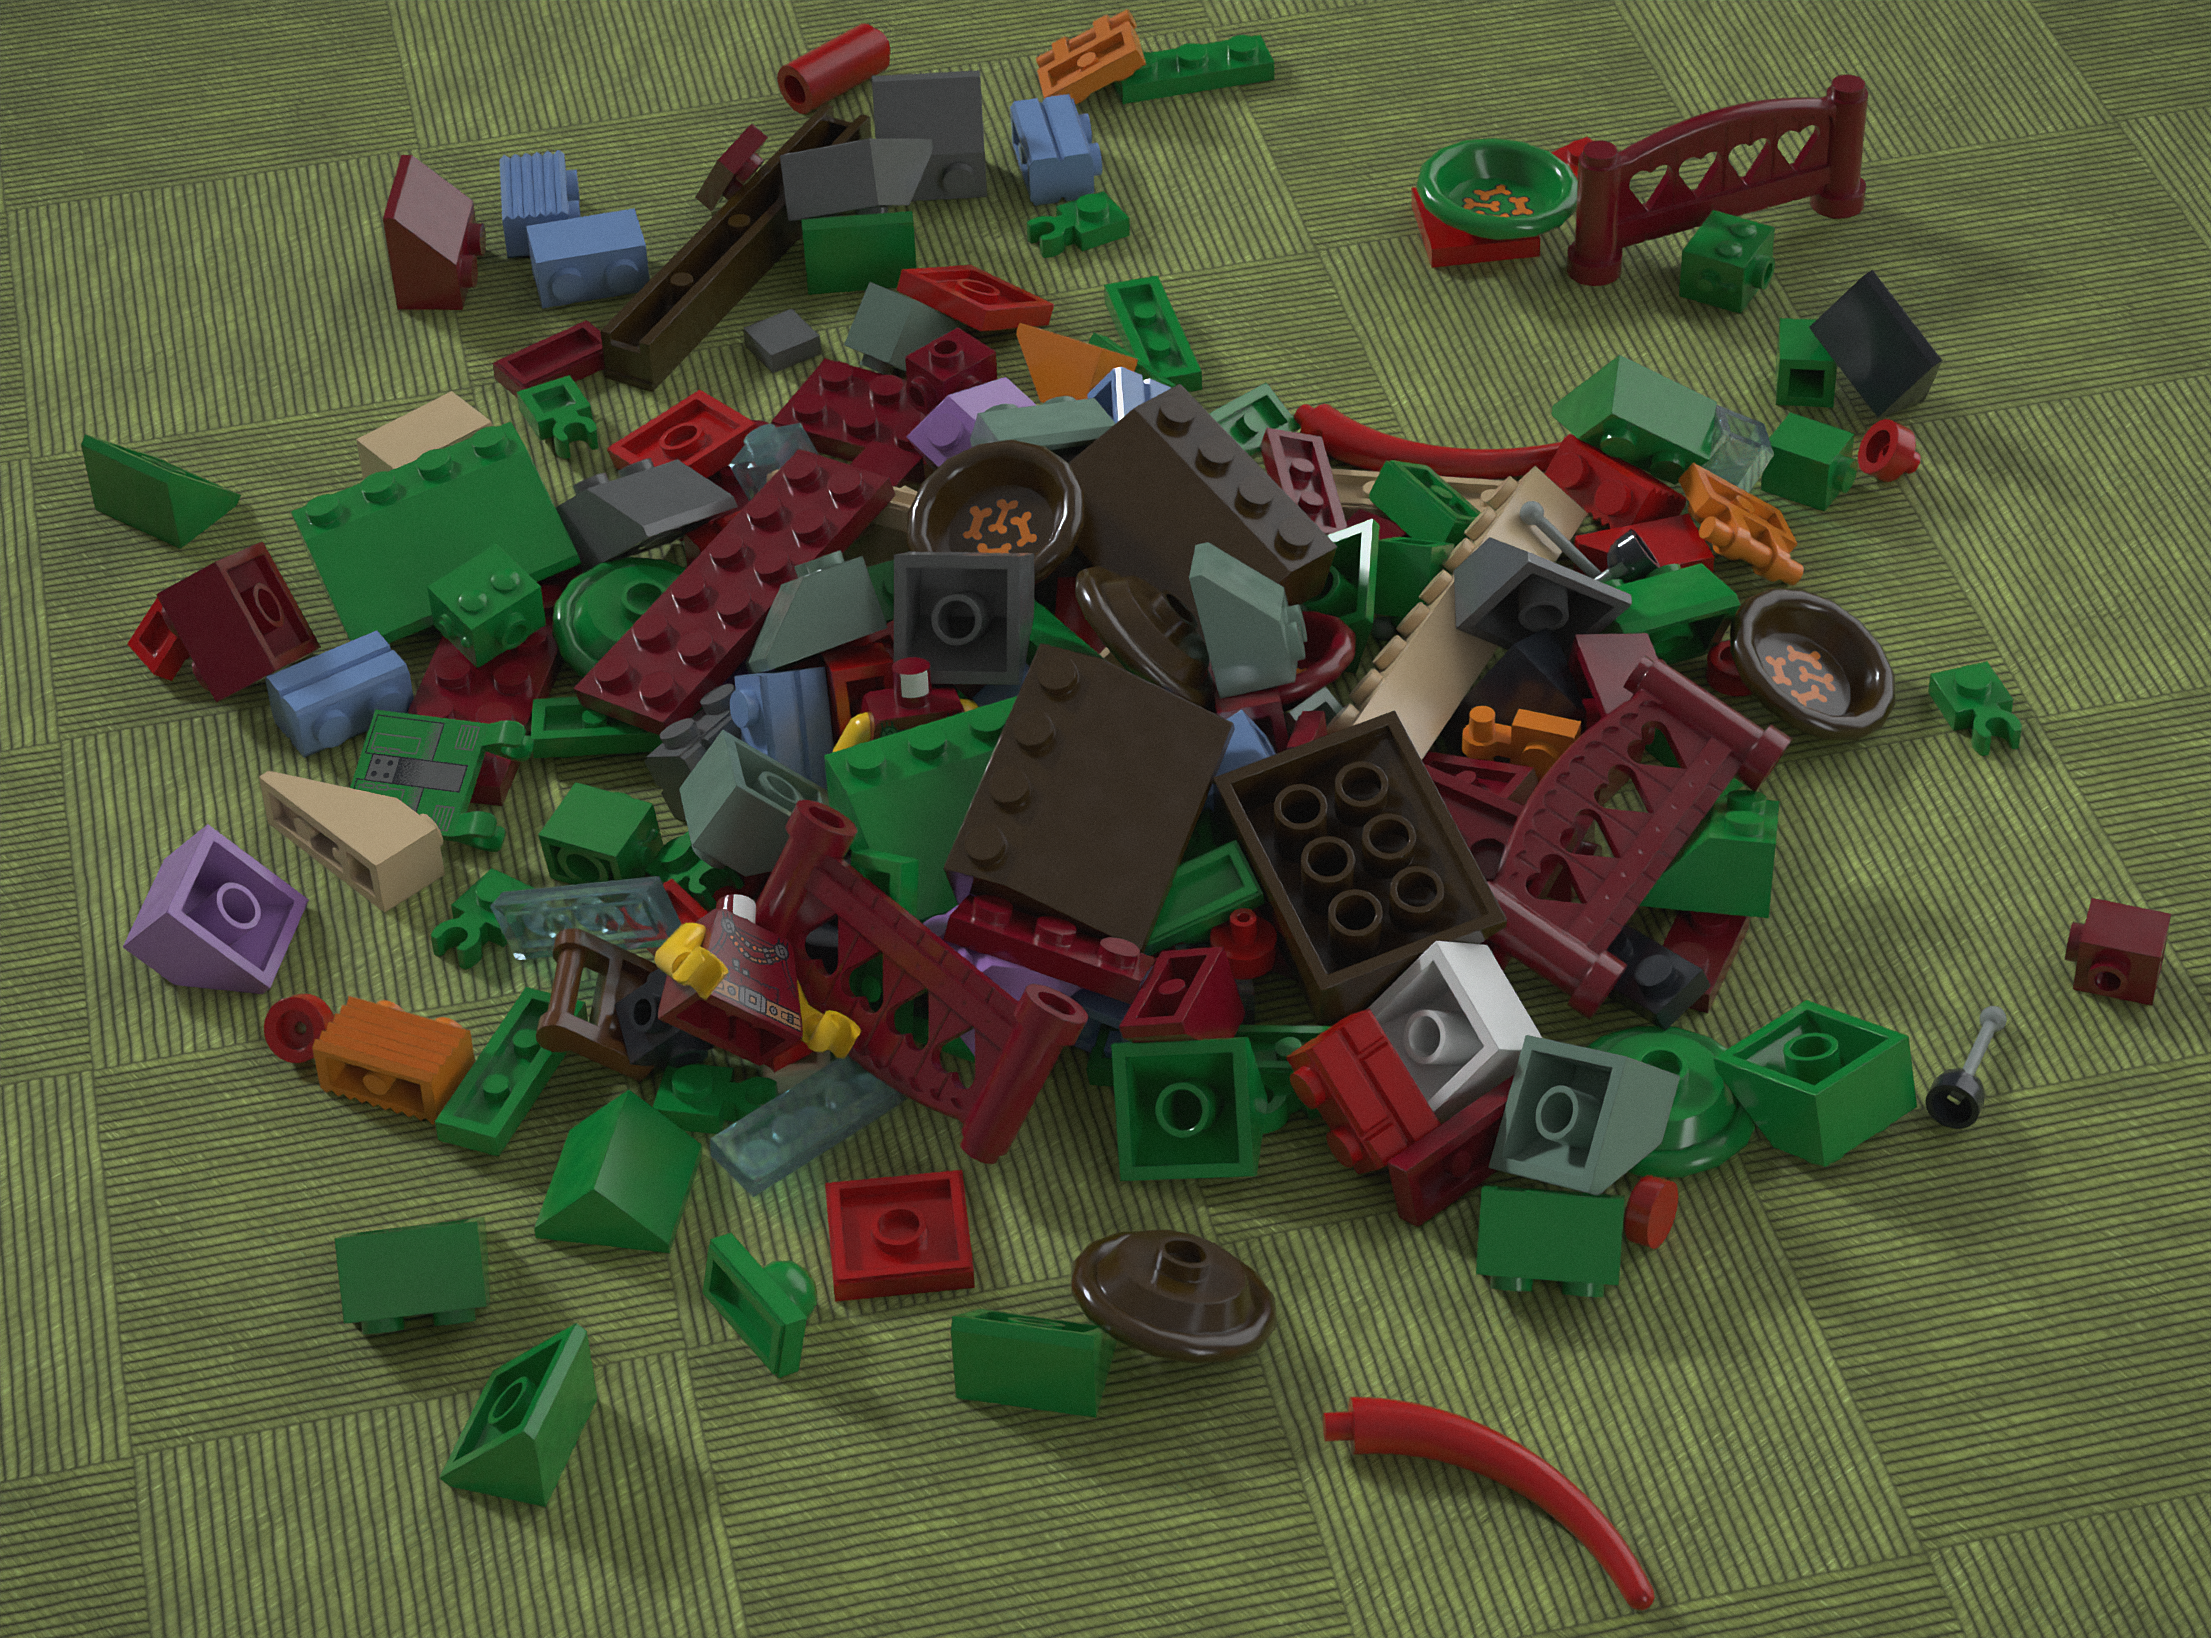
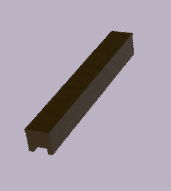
[600,104,872,392]

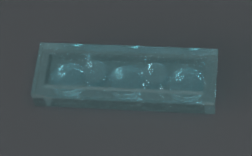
[490,876,682,960]
[710,1055,909,1197]

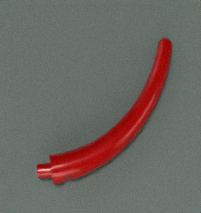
[1294,404,1562,480]
[1323,1397,1655,1610]

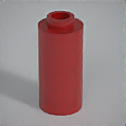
[777,23,891,114]

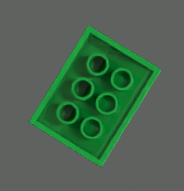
[290,421,581,644]
[824,696,1017,924]

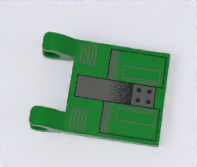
[350,709,534,852]

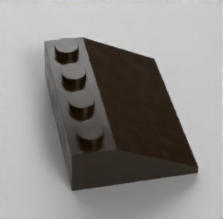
[1069,384,1337,647]
[943,643,1235,954]
[1213,710,1507,1026]

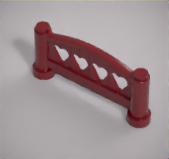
[1566,74,1868,286]
[1487,656,1793,1020]
[755,800,1088,1164]

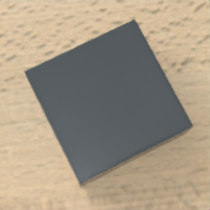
[743,309,821,373]

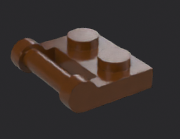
[536,928,659,1083]

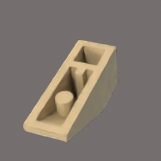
[259,771,445,913]

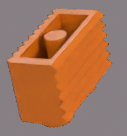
[313,996,475,1124]

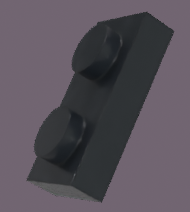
[1607,924,1711,1031]

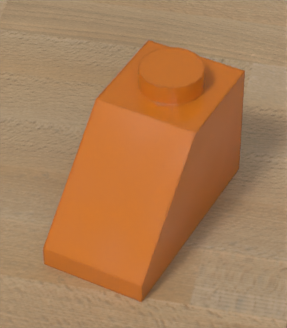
[1016,323,1138,403]

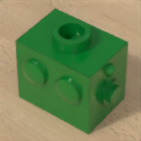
[1679,210,1775,314]
[427,543,546,669]
[538,782,664,900]

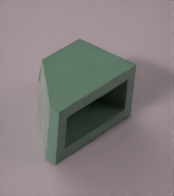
[844,282,967,375]

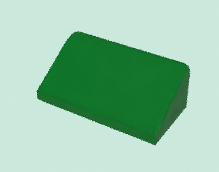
[1369,460,1481,548]

